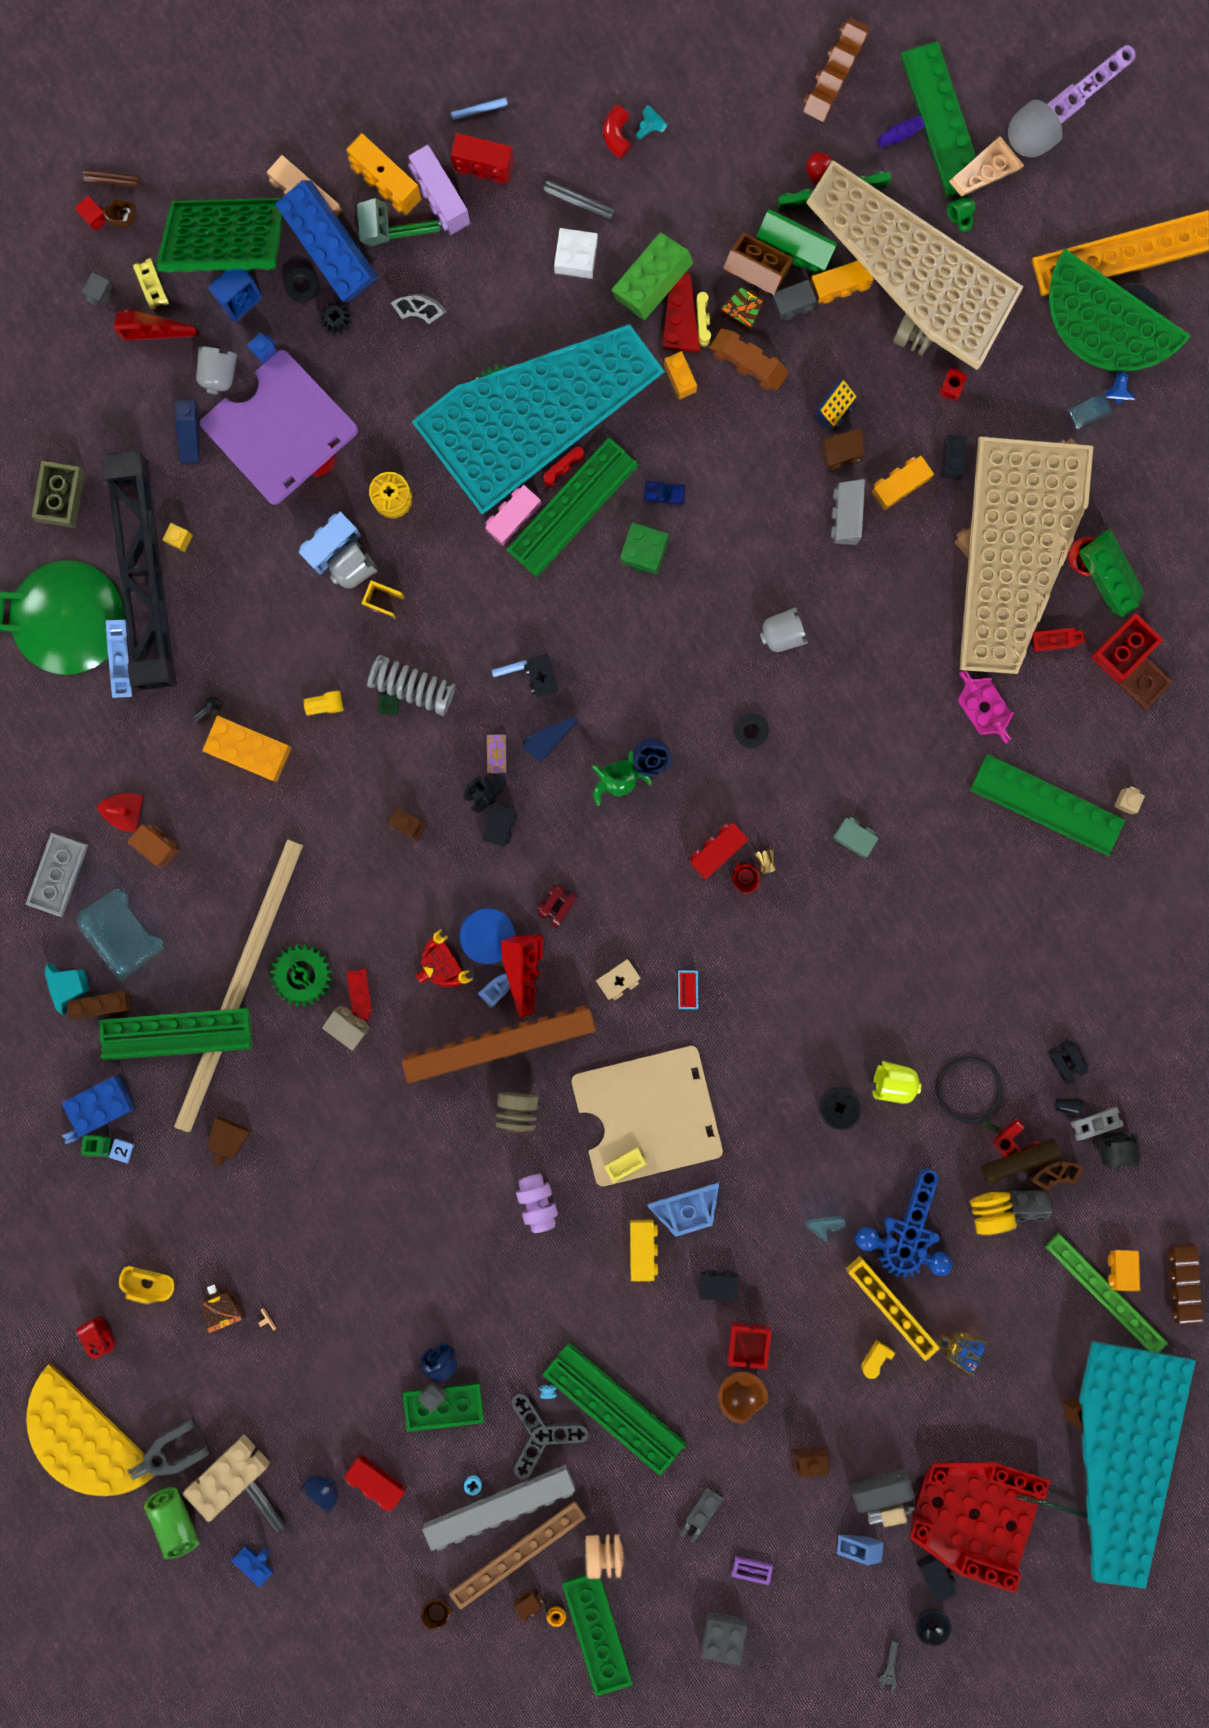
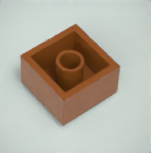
[127,824,180,868]

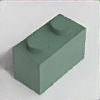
[357,198,389,246]
[832,817,879,858]

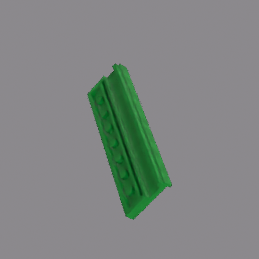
[900,41,976,198]
[507,437,638,578]
[970,754,1126,857]
[99,1008,253,1060]
[542,1342,686,1476]

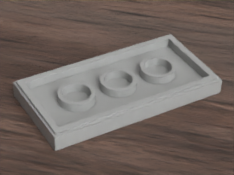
[25,832,89,917]

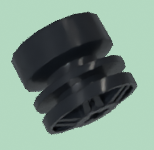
[819,1087,861,1130]

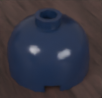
[633,738,672,777]
[299,1475,338,1514]

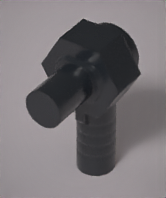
[193,696,223,722]

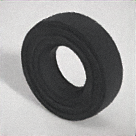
[284,267,319,303]
[734,713,769,748]

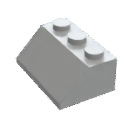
[831,480,865,545]

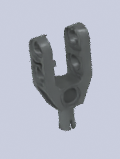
[128,1419,210,1481]

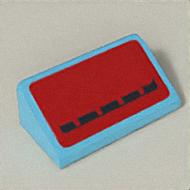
[678,970,698,1009]

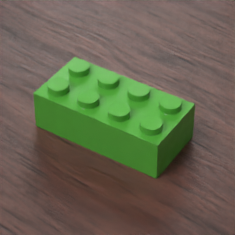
[611,232,693,321]

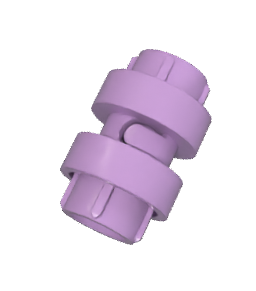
[516,1174,558,1233]

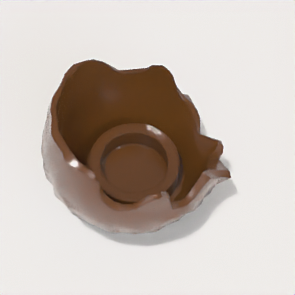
[104,199,136,229]
[420,1598,453,1630]

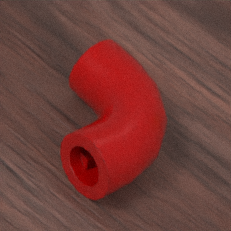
[602,104,632,159]

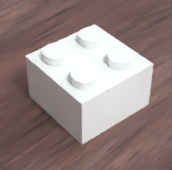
[554,228,598,279]

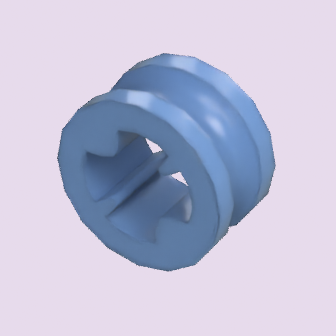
[61,1130,82,1144]

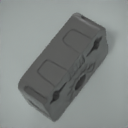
[850,1470,915,1513]

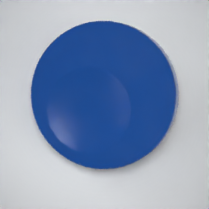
[459,908,515,964]

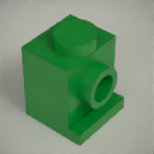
[81,1136,111,1157]

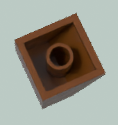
[819,428,865,471]

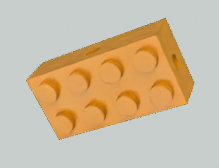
[346,133,421,215]
[202,716,292,782]

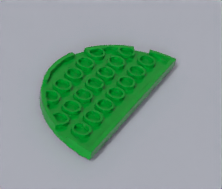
[1049,249,1191,371]

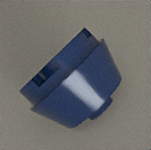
[419,1342,458,1382]

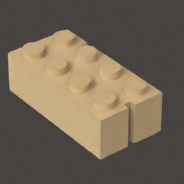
[183,1434,270,1522]

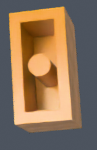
[664,351,697,399]
[1108,1250,1140,1291]

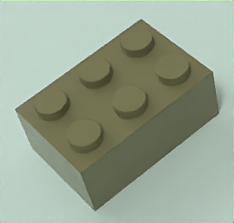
[32,461,85,528]

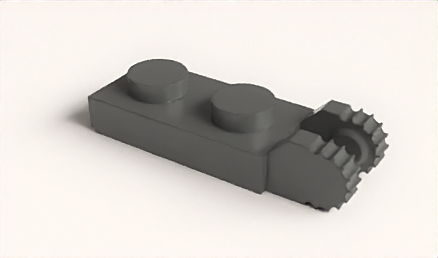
[679,1486,724,1543]

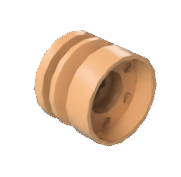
[586,1534,623,1579]

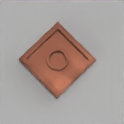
[1117,657,1173,710]

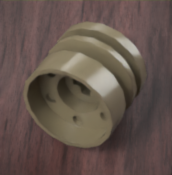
[892,314,932,356]
[495,1092,539,1132]

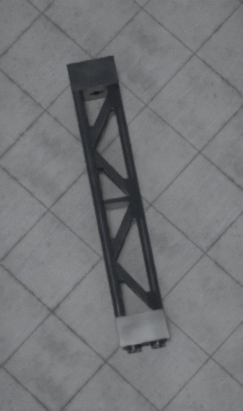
[101,450,177,691]

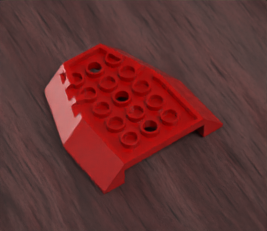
[910,1462,1051,1593]

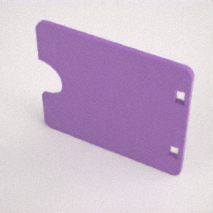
[200,350,358,505]

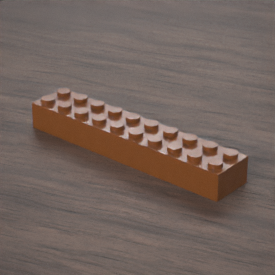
[402,1005,596,1083]

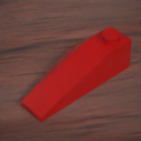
[114,309,199,341]
[501,934,543,1018]

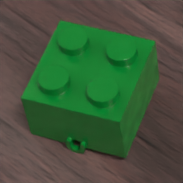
[620,522,670,575]

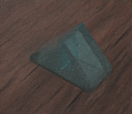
[1070,395,1113,428]

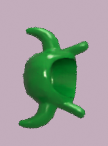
[592,750,652,806]

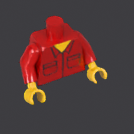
[415,929,473,987]

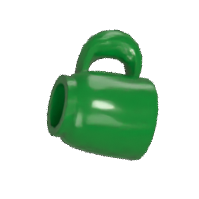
[947,197,976,233]

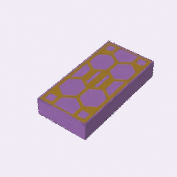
[487,735,507,774]

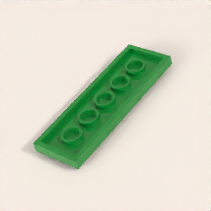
[562,1574,633,1696]

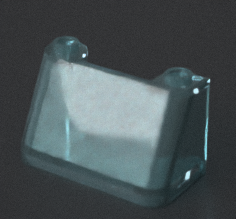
[76,888,165,982]

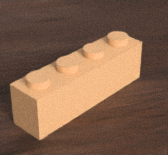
[267,155,342,216]

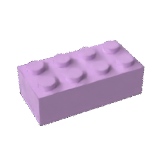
[408,145,470,235]

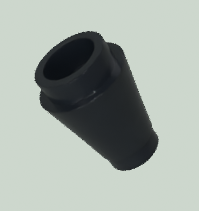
[1055,1098,1084,1117]

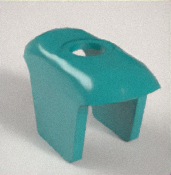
[44,962,90,1016]

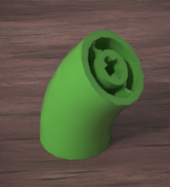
[143,1487,199,1559]

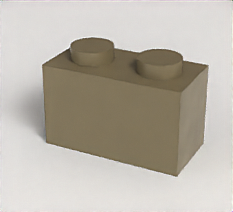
[322,1005,370,1051]

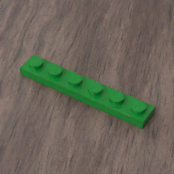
[777,171,891,212]

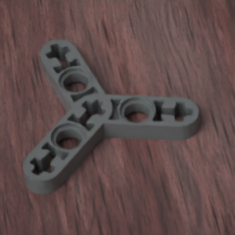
[512,1392,588,1479]

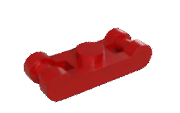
[544,447,584,487]

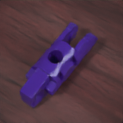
[877,115,925,148]

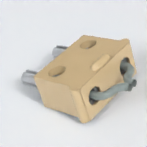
[868,1502,914,1527]

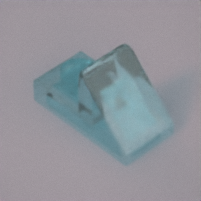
[804,1216,846,1244]

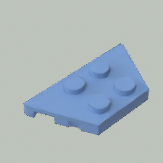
[647,1182,719,1237]

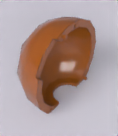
[718,1372,768,1424]

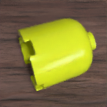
[873,1061,921,1104]

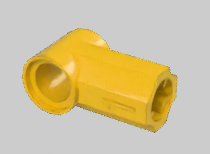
[304,691,344,716]

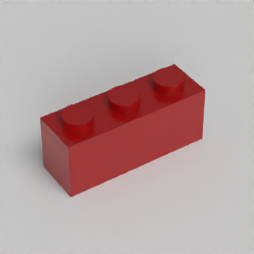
[344,1453,407,1512]

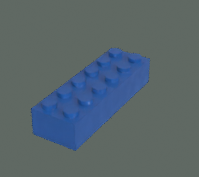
[275,180,379,302]

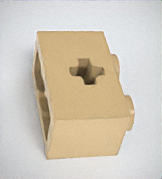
[596,959,641,1001]

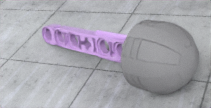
[1008,45,1135,157]

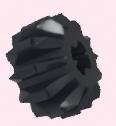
[319,302,352,336]

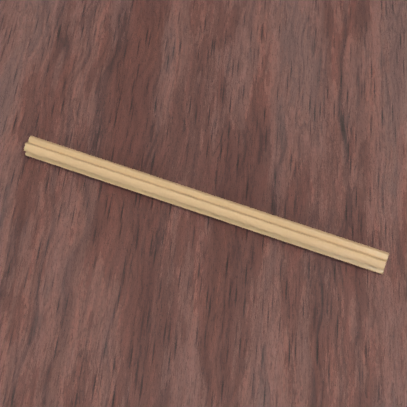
[174,839,303,1132]

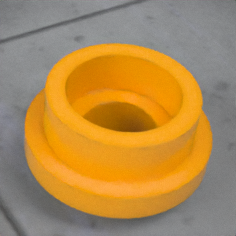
[547,1606,566,1627]

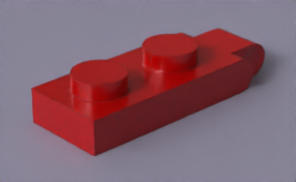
[1032,628,1085,652]
[347,969,372,1021]

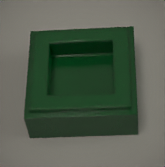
[378,694,399,715]

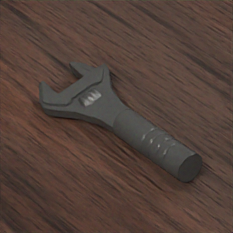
[878,1639,899,1693]

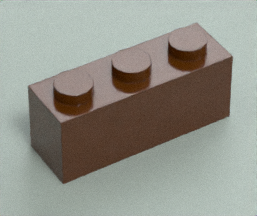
[66,991,132,1020]

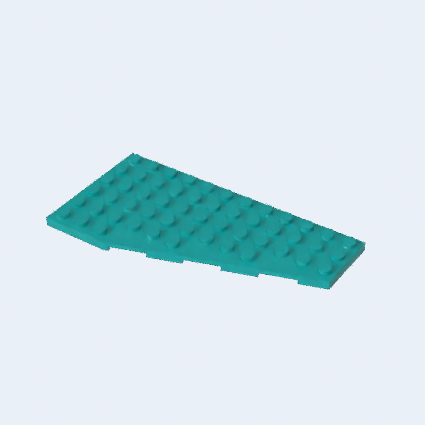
[412,324,665,515]
[1079,1341,1196,1589]

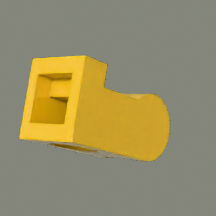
[861,1339,895,1379]

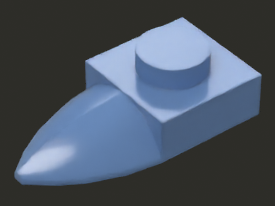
[478,974,510,1008]

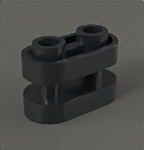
[1047,1040,1089,1085]

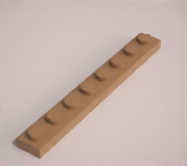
[449,1500,586,1610]

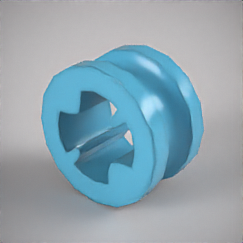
[539,1385,557,1399]
[464,1475,482,1495]

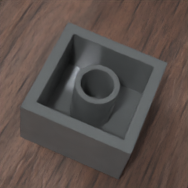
[701,1611,747,1665]

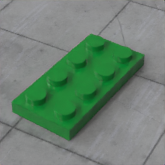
[403,1383,484,1432]

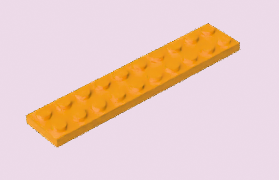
[1031,210,1209,297]

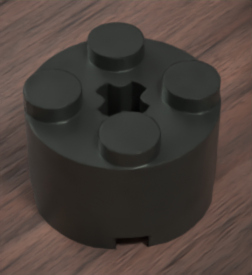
[1098,1132,1141,1170]

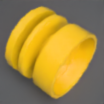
[369,472,412,519]
[970,1192,1017,1235]

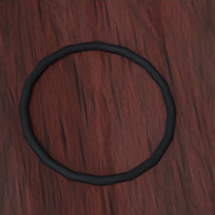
[936,1057,1002,1123]

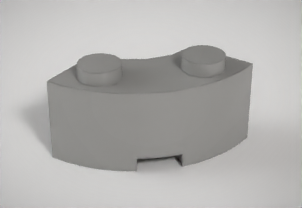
[391,294,447,324]

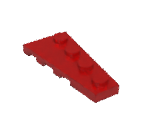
[662,273,700,353]

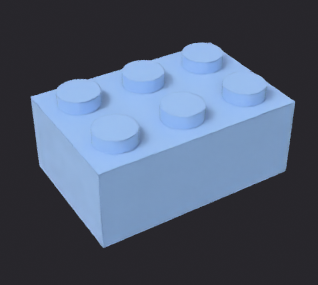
[298,512,361,575]

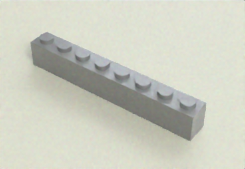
[422,1464,575,1551]

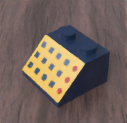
[814,378,857,432]

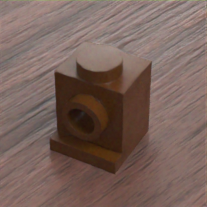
[513,1588,545,1624]

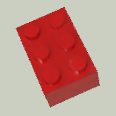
[451,133,514,184]
[1090,613,1163,683]
[689,823,749,880]

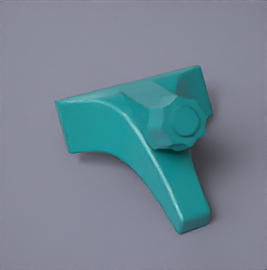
[636,105,668,140]

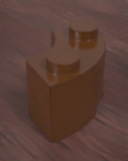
[1027,1160,1084,1191]

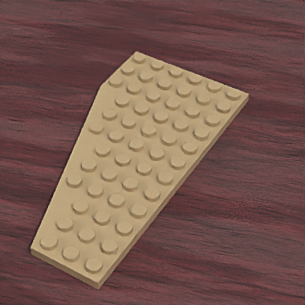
[806,161,1023,370]
[960,437,1093,674]

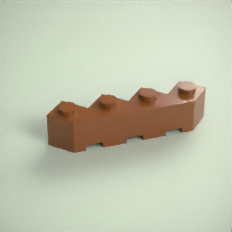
[803,17,871,122]

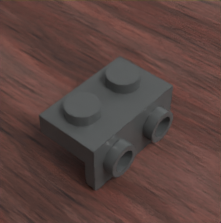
[1010,1190,1052,1222]

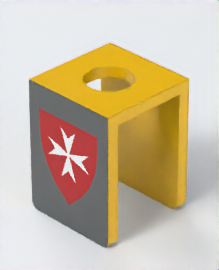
[361,581,404,620]

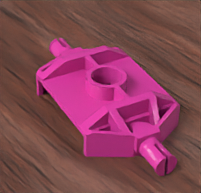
[957,670,1014,744]

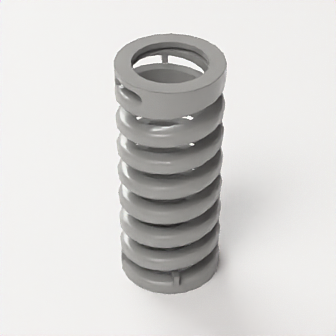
[367,655,456,716]

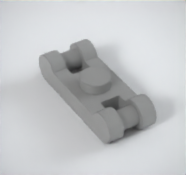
[1070,1107,1124,1141]

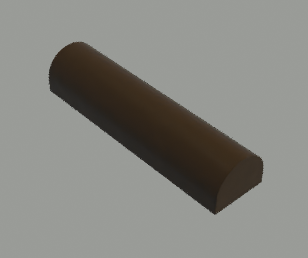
[980,1138,1061,1185]

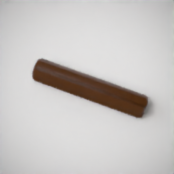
[83,170,140,187]

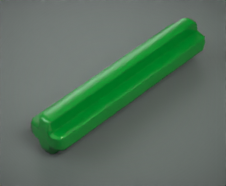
[389,220,441,239]

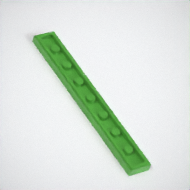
[1044,1232,1168,1353]

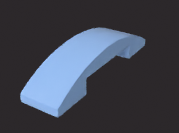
[106,620,132,698]

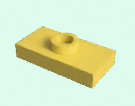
[604,1147,647,1183]

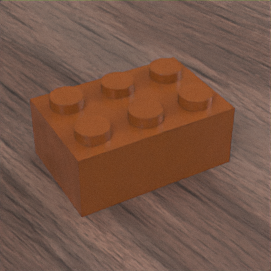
[723,232,794,295]

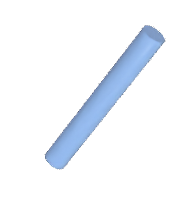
[451,97,508,120]
[492,660,527,677]

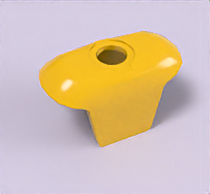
[119,1266,174,1304]

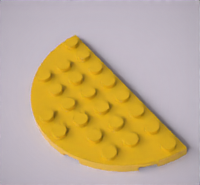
[27,1363,156,1496]

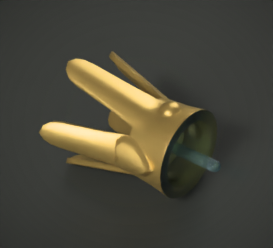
[754,848,776,878]

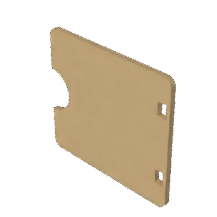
[572,1046,723,1186]

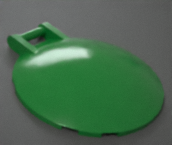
[0,561,125,675]

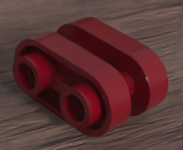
[537,884,578,928]

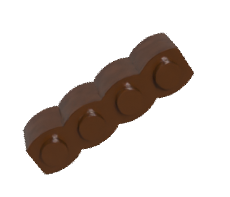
[1167,1243,1203,1325]

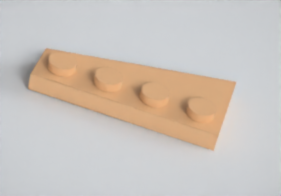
[949,137,1024,196]

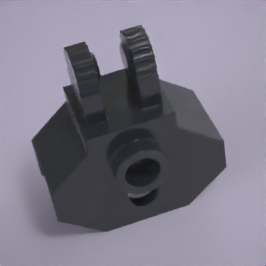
[463,775,506,813]

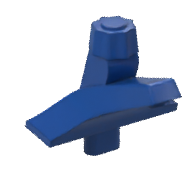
[1105,371,1135,403]

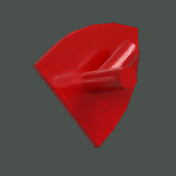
[96,793,143,833]

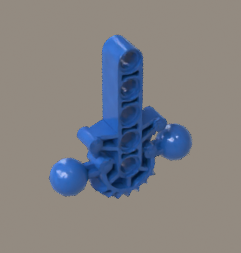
[855,1168,953,1278]

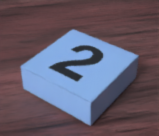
[109,1138,135,1163]

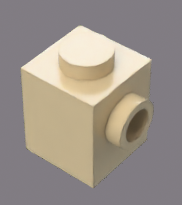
[1114,787,1145,815]

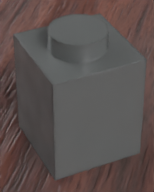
[82,272,114,307]
[418,1381,447,1413]

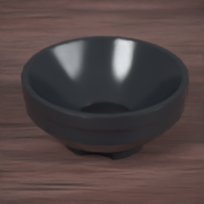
[915,1609,951,1646]

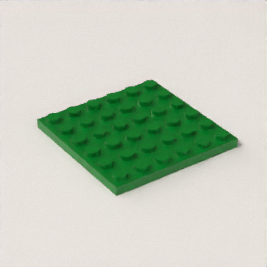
[156,198,284,272]

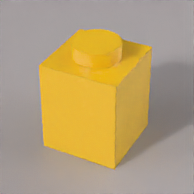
[163,523,193,553]

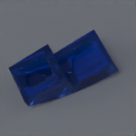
[643,481,686,505]

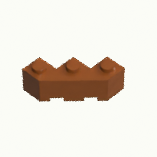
[709,328,789,391]

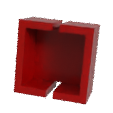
[727,1322,771,1369]

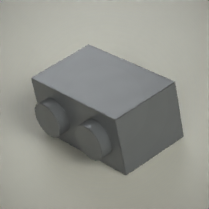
[771,280,817,320]

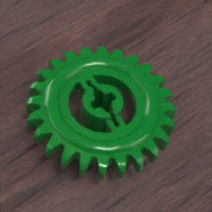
[269,944,333,1007]

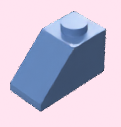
[837,1534,884,1566]

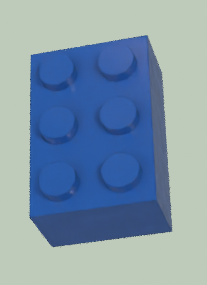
[208,269,263,323]
[62,1075,136,1137]

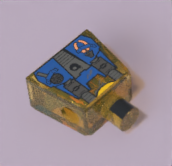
[938,1331,988,1377]

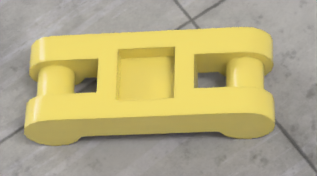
[133,258,169,311]
[696,292,711,347]

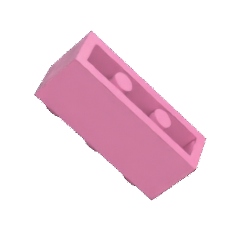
[485,485,541,546]

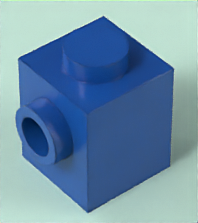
[247,332,277,364]

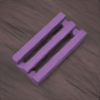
[731,1556,773,1585]

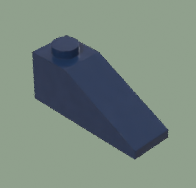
[175,401,200,463]
[523,716,578,764]

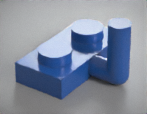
[231,1545,274,1588]

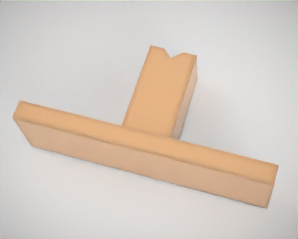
[258,1307,277,1331]

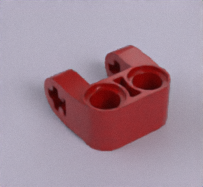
[993,1119,1039,1157]
[76,1316,116,1359]

